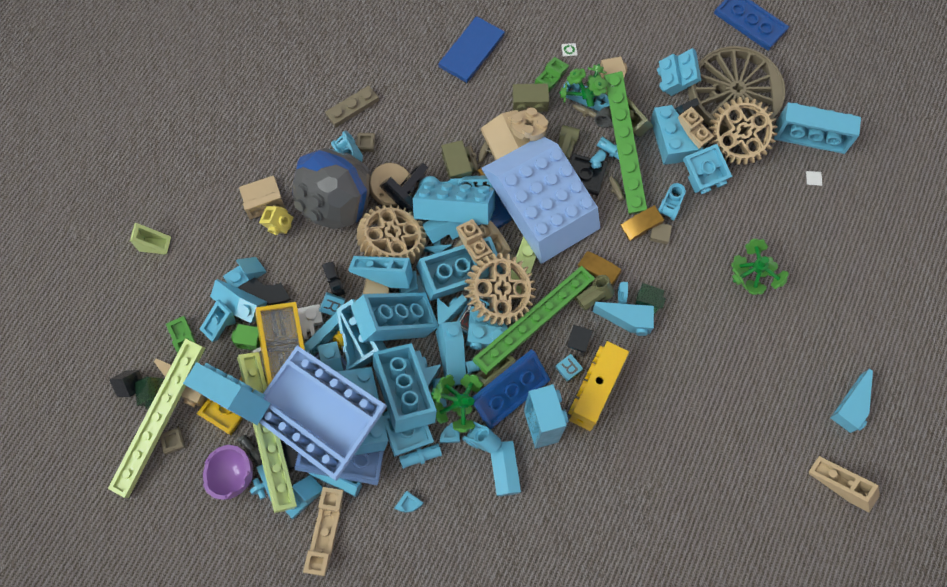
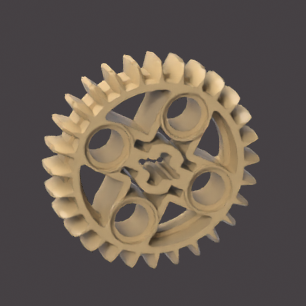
[708,97,778,165]
[356,204,427,264]
[464,253,536,325]

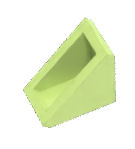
[130,223,171,254]

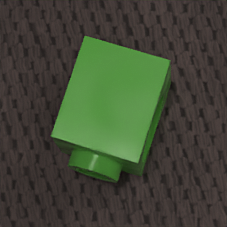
[232,324,261,351]

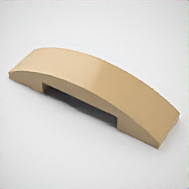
[303,487,344,577]

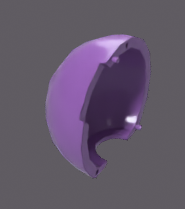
[203,445,253,500]

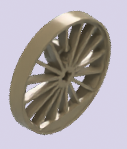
[688,46,785,135]

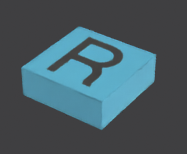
[319,292,345,316]
[555,354,583,382]

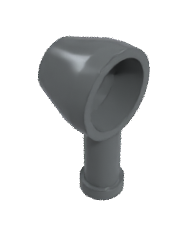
[594,107,613,128]
[238,435,263,466]

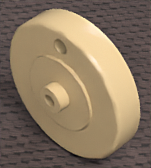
[369,163,412,207]

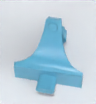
[424,240,451,255]

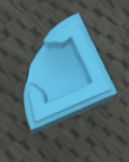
[617,282,628,304]
[440,423,460,443]
[395,491,424,513]

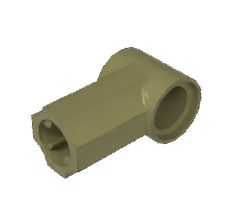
[558,125,580,161]
[575,275,614,311]

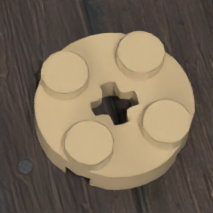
[511,108,548,141]

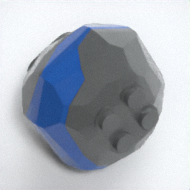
[292,148,370,229]

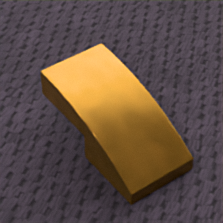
[620,205,664,241]
[578,251,622,286]

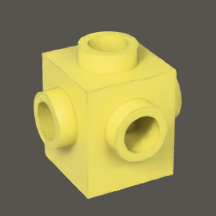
[259,206,294,235]

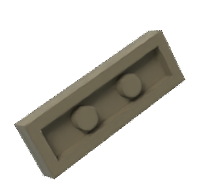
[325,85,379,128]

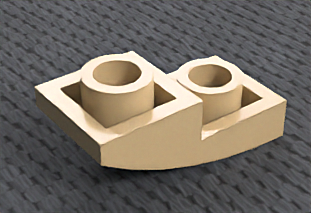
[678,107,714,149]
[456,219,493,264]
[479,220,511,257]

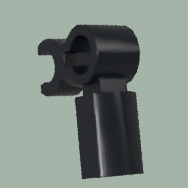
[322,261,345,296]

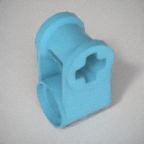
[331,131,363,162]
[658,183,686,221]
[462,421,501,453]

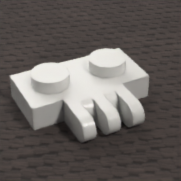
[298,304,324,340]

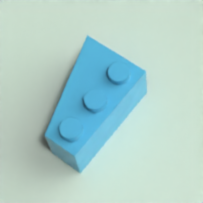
[650,105,703,165]
[336,299,387,370]

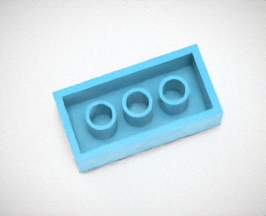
[774,102,861,154]
[413,182,495,225]
[416,237,503,301]
[351,292,439,342]
[373,343,437,433]
[183,362,271,425]
[336,367,388,455]
[524,384,569,449]

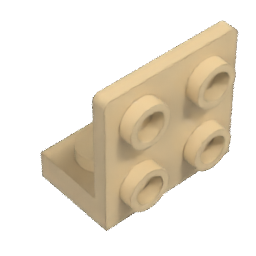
[239,176,285,219]

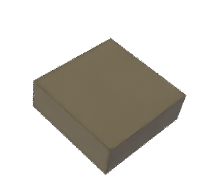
[356,133,376,152]
[649,223,672,245]
[160,428,186,455]

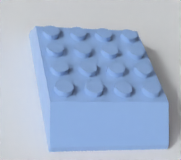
[482,137,600,264]
[259,346,387,481]

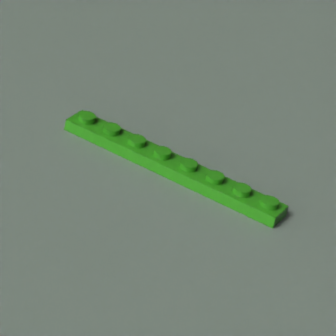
[604,71,647,215]
[473,266,595,375]

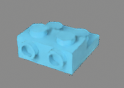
[657,48,701,96]
[683,144,732,195]
[466,306,508,350]
[383,411,434,457]

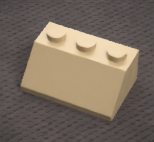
[481,110,531,160]

